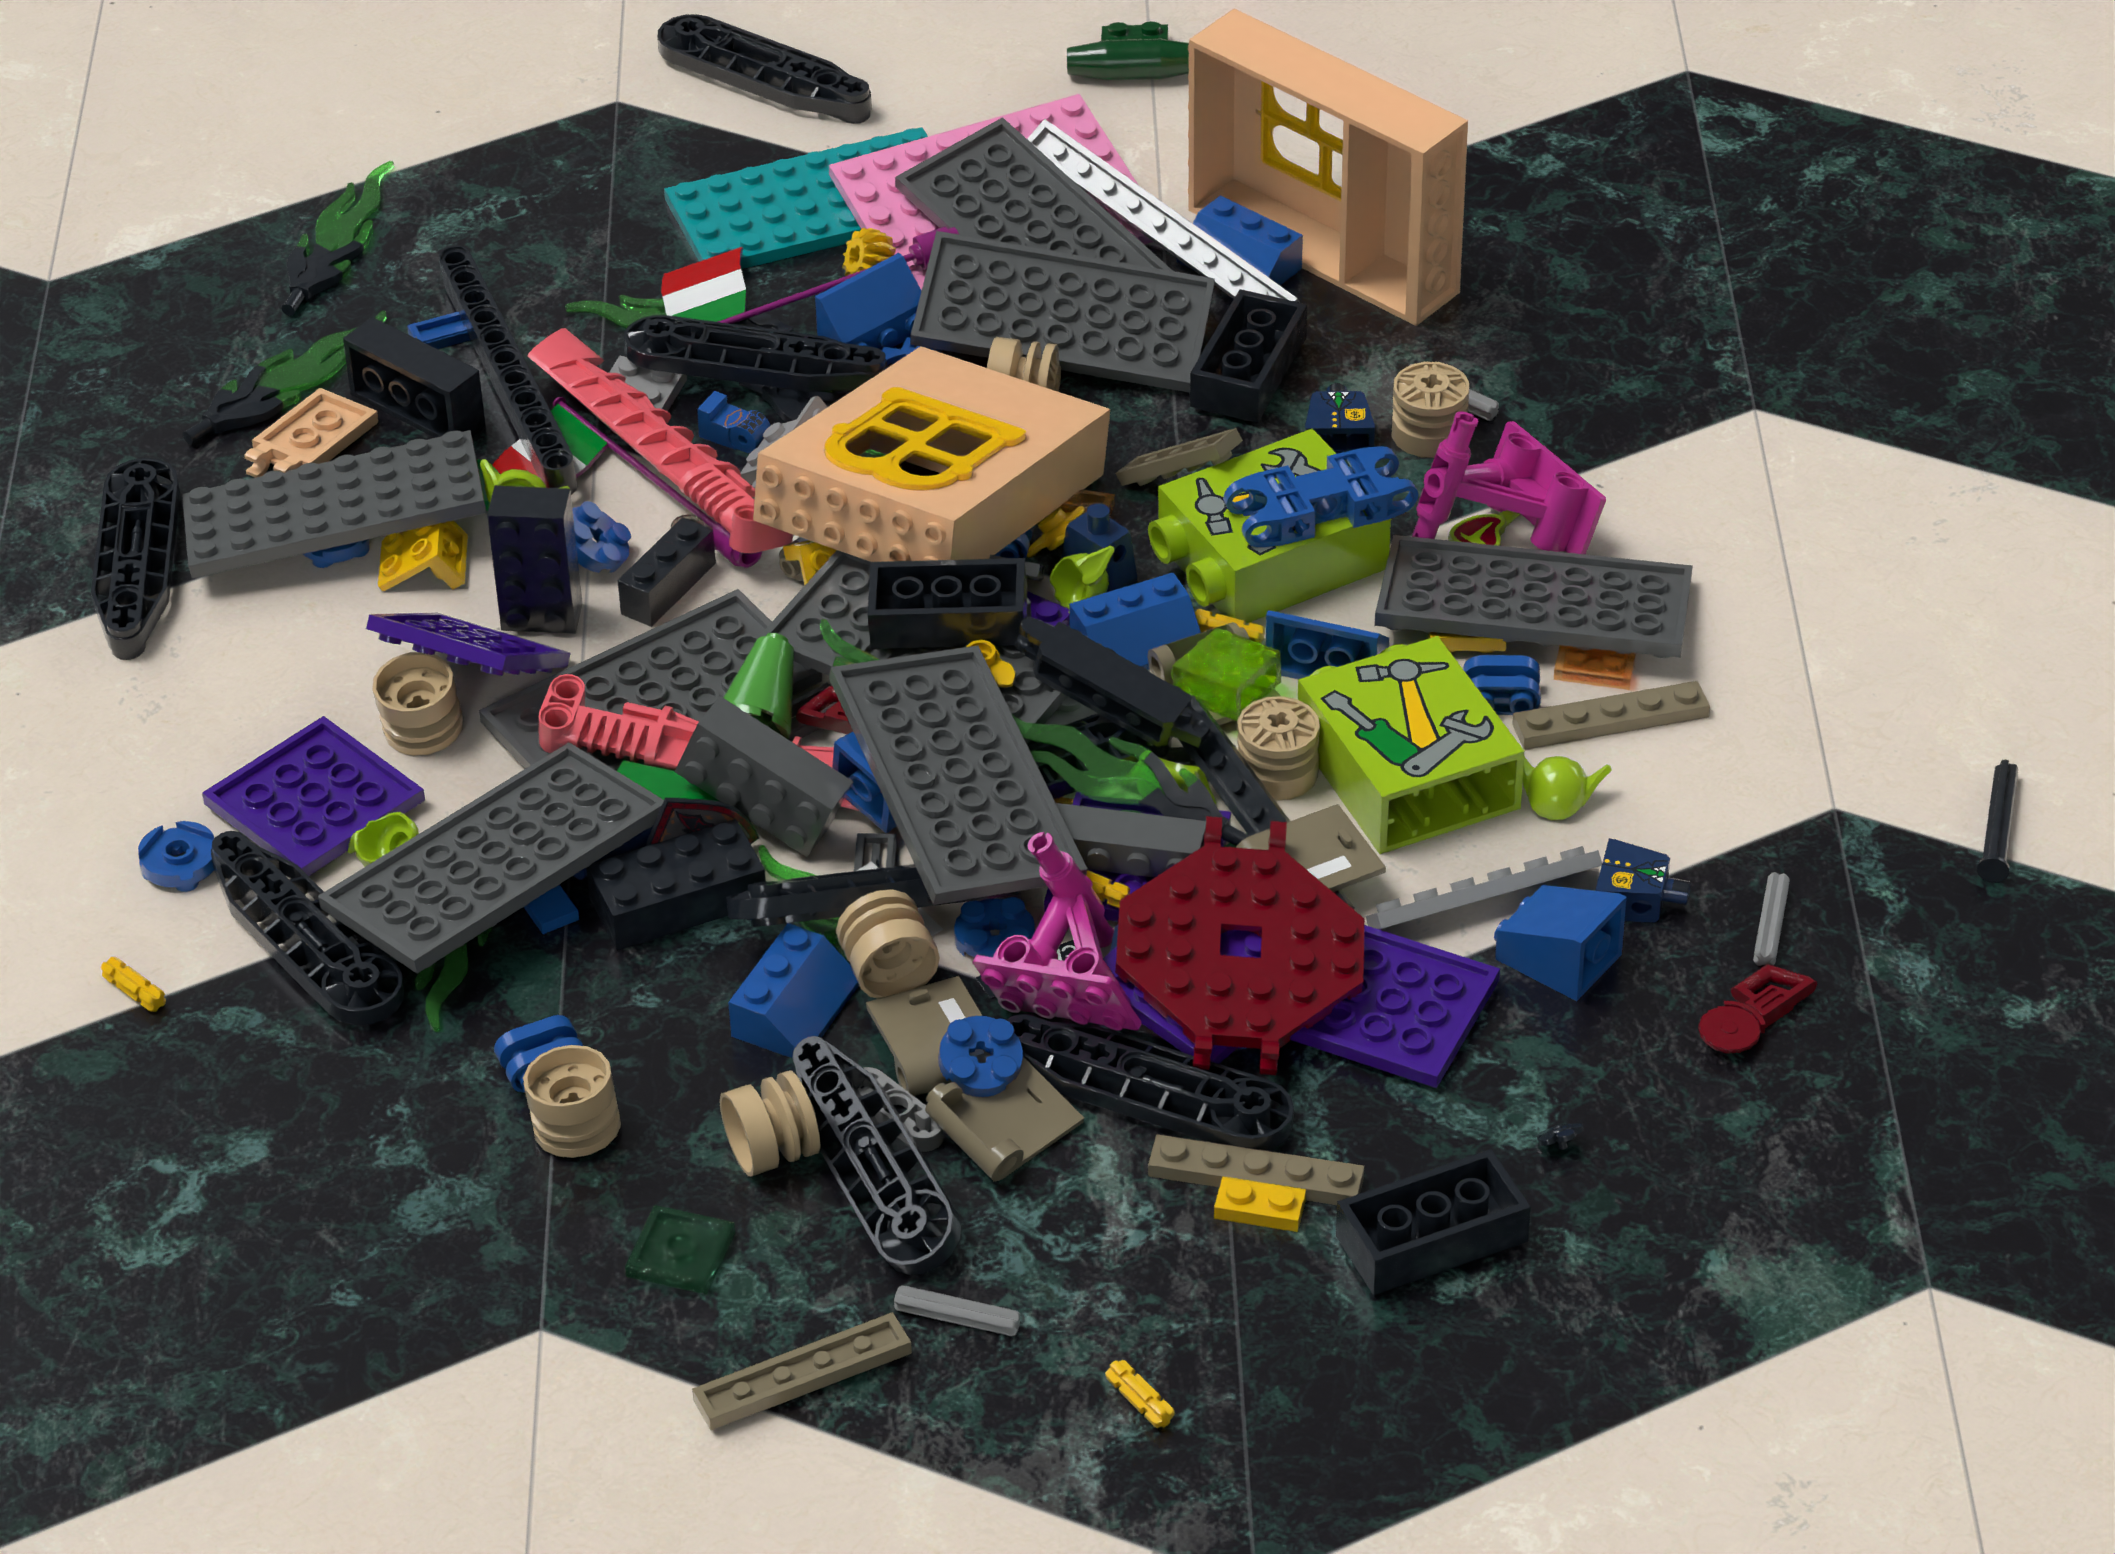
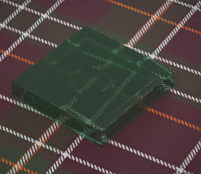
[625,1205,736,1295]

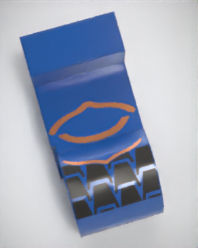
[697,391,770,453]

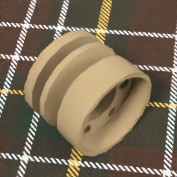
[987,337,1061,392]
[1392,362,1469,458]
[372,652,463,756]
[1237,696,1320,801]
[836,890,940,999]
[523,1045,621,1158]
[720,1070,820,1176]

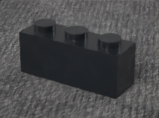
[617,517,716,627]

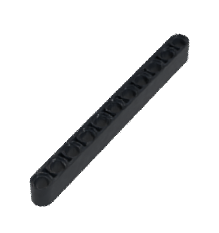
[439,246,578,495]

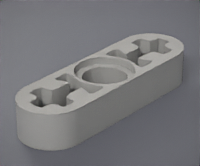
[858,1067,944,1152]

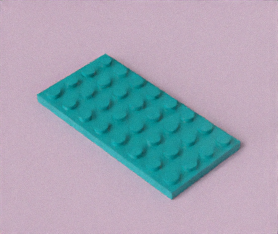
[664,127,928,269]

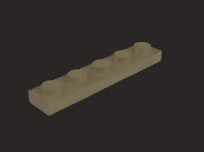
[1512,681,1710,750]
[1148,1134,1364,1205]
[692,1312,912,1430]

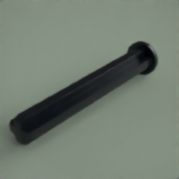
[1977,759,2018,882]

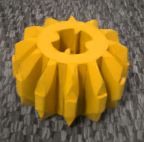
[842,228,896,276]

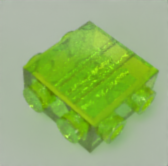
[1171,628,1281,721]

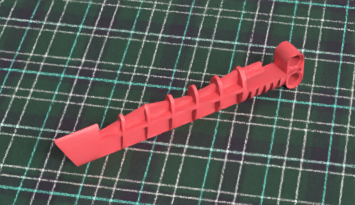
[528,328,794,553]
[539,674,859,811]

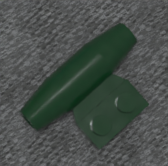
[1067,21,1189,80]

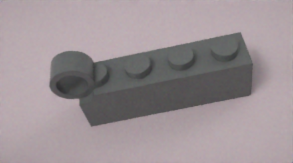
[1055,803,1206,878]

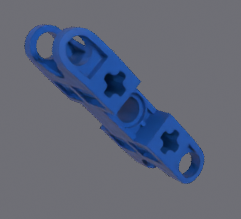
[1223,446,1419,547]

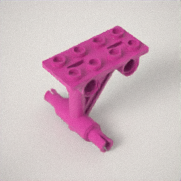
[1411,411,1606,555]
[972,832,1142,1031]

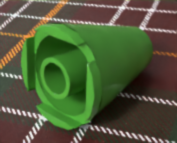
[723,633,794,739]

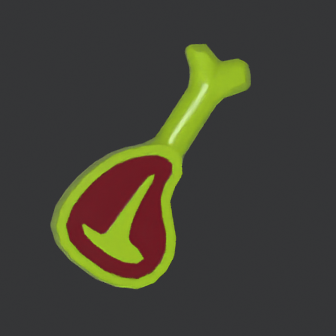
[1448,510,1521,546]

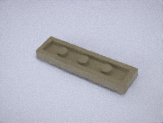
[1115,428,1243,486]

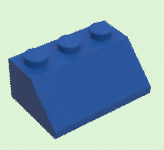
[1177,195,1303,285]
[815,253,921,350]
[1069,573,1201,670]
[1265,610,1389,679]
[728,923,859,1058]

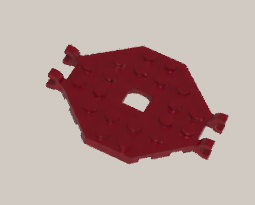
[1115,816,1365,1075]

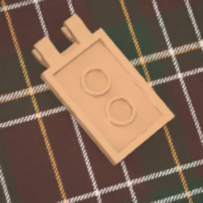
[244,388,378,478]

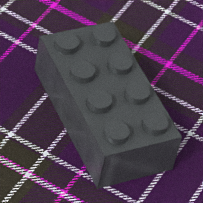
[674,696,853,857]

